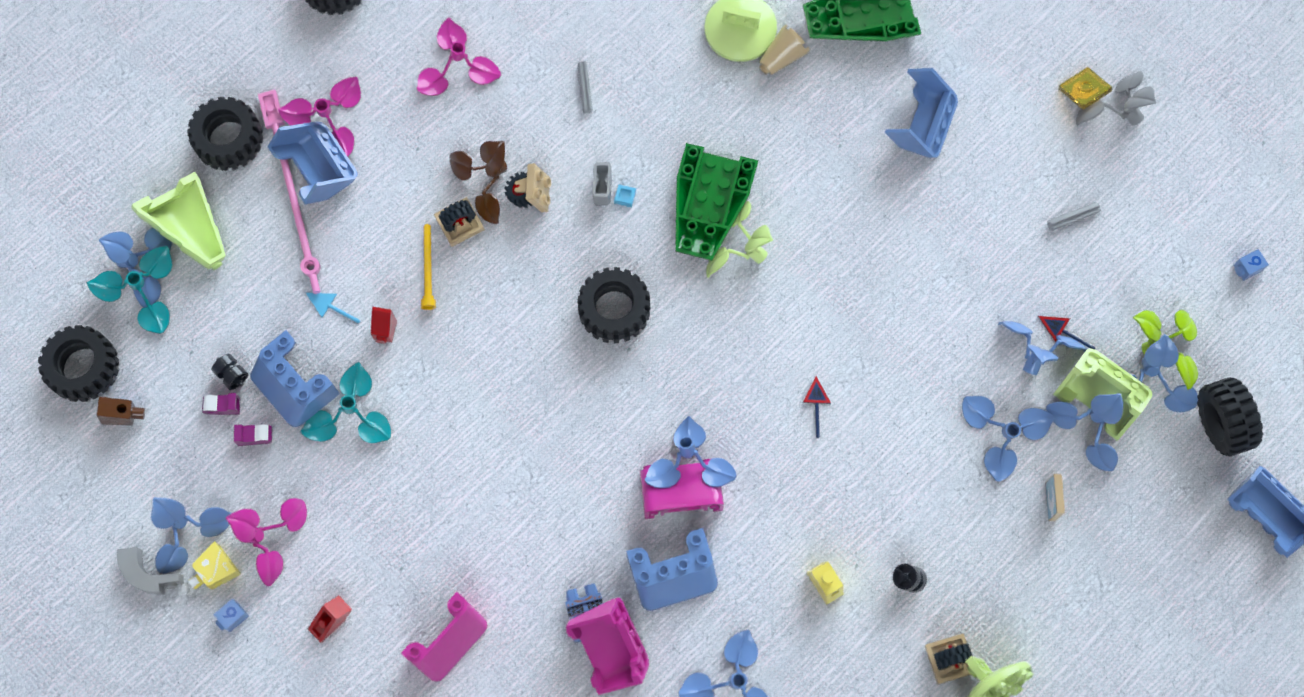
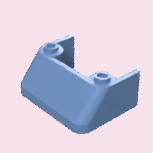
[885,68,958,158]

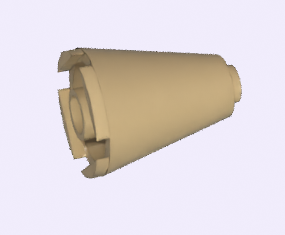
[759,25,810,75]

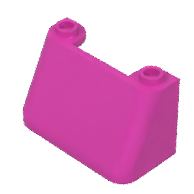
[640,459,724,519]
[401,591,487,682]
[566,598,649,695]

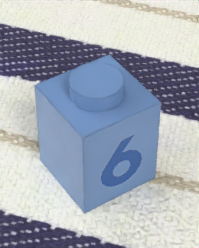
[1233,249,1269,281]
[213,598,249,632]

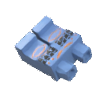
[565,583,603,643]

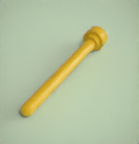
[421,224,436,310]

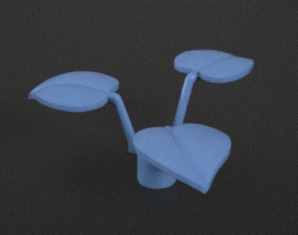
[99,228,172,308]
[998,321,1087,375]
[1131,334,1198,412]
[1046,393,1123,471]
[962,396,1055,482]
[645,416,737,488]
[151,498,232,574]
[678,630,767,697]

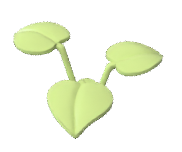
[706,201,773,278]

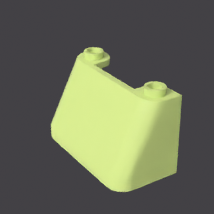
[1053,349,1152,441]

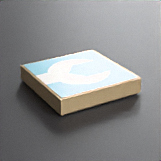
[1046,474,1065,521]

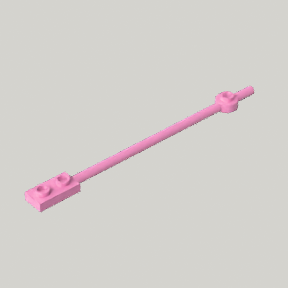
[258,90,321,294]

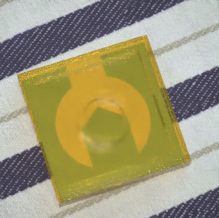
[1059,67,1112,110]

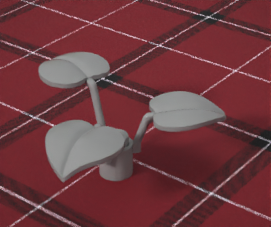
[1076,71,1156,126]

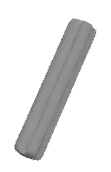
[577,61,593,113]
[1047,202,1101,231]

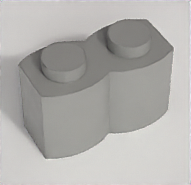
[592,162,612,205]

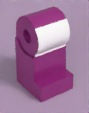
[202,393,240,415]
[234,424,272,446]

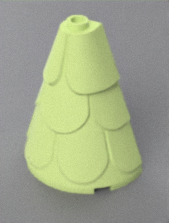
[131,172,226,270]

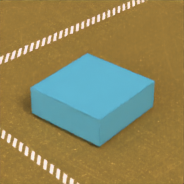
[614,184,637,208]

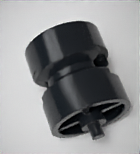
[211,354,248,390]
[892,563,927,593]

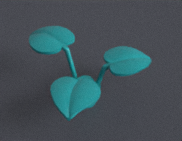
[87,246,172,334]
[301,362,391,443]

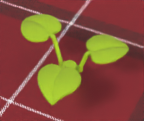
[1133,310,1198,390]

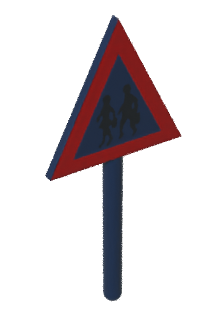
[1038,316,1095,350]
[803,376,831,438]

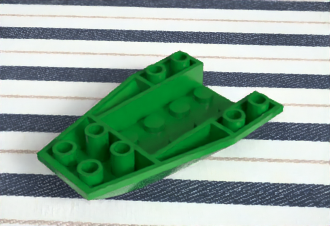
[803,0,921,41]
[676,143,759,261]

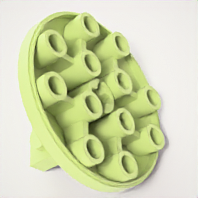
[704,0,777,62]
[965,656,1033,697]

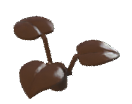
[449,141,507,224]

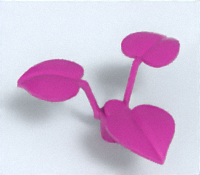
[417,17,501,96]
[278,77,361,157]
[226,498,307,586]

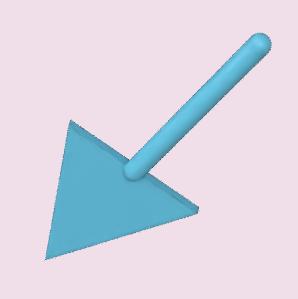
[306,293,360,323]

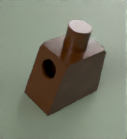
[97,397,145,426]

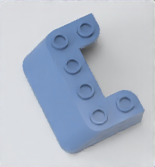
[267,121,358,205]
[250,330,340,427]
[1227,466,1304,558]
[626,528,718,611]

